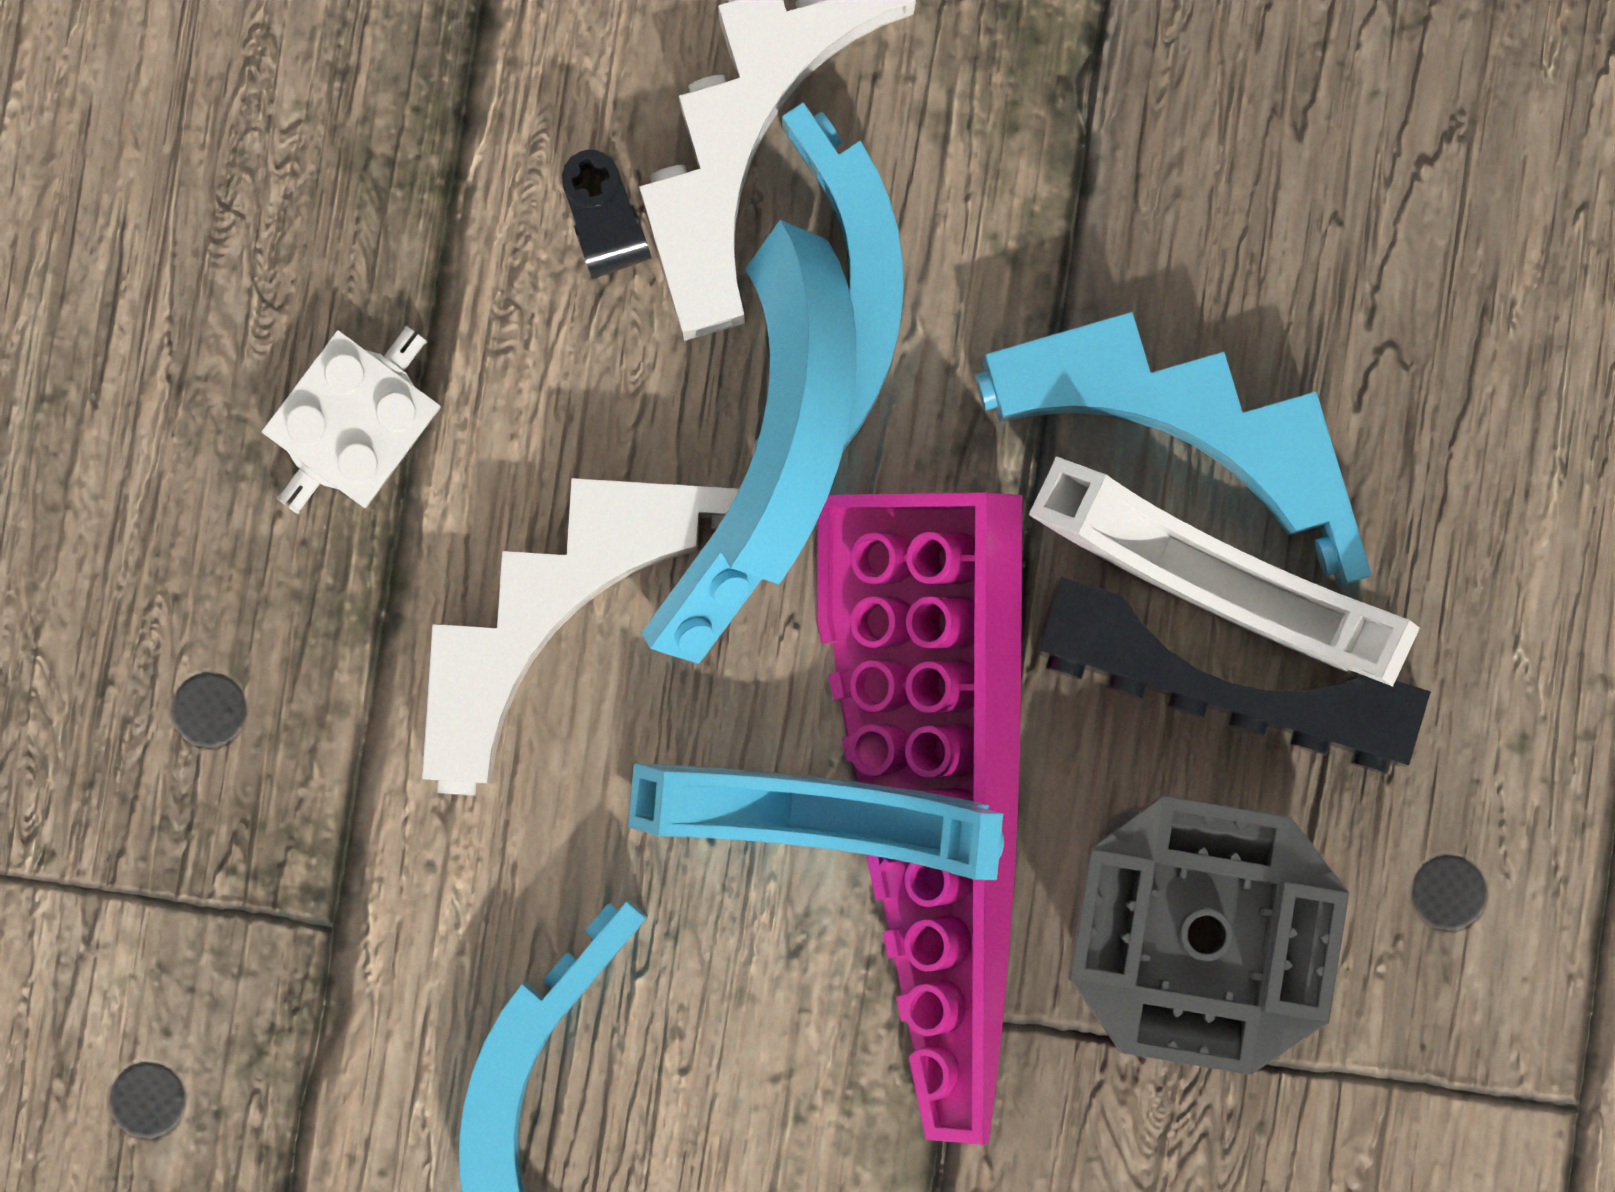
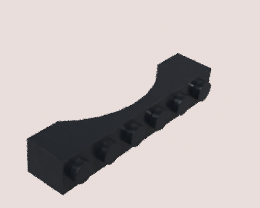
[1034,577,1431,774]

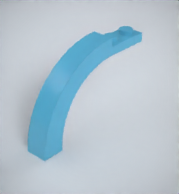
[641,220,857,664]
[459,901,648,1192]

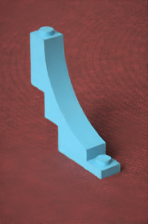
[975,312,1372,587]

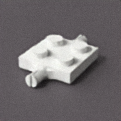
[262,326,441,514]

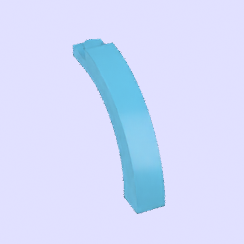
[755,102,903,453]
[628,763,1004,880]

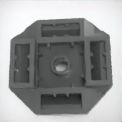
[1068,796,1349,1075]

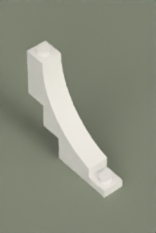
[422,478,739,795]

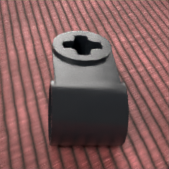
[562,149,652,279]

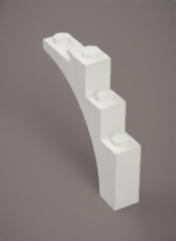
[639,0,916,341]

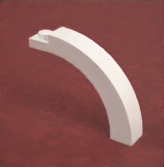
[1029,456,1420,686]

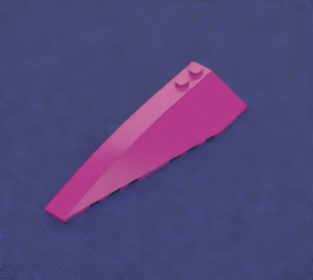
[817,493,1022,1145]

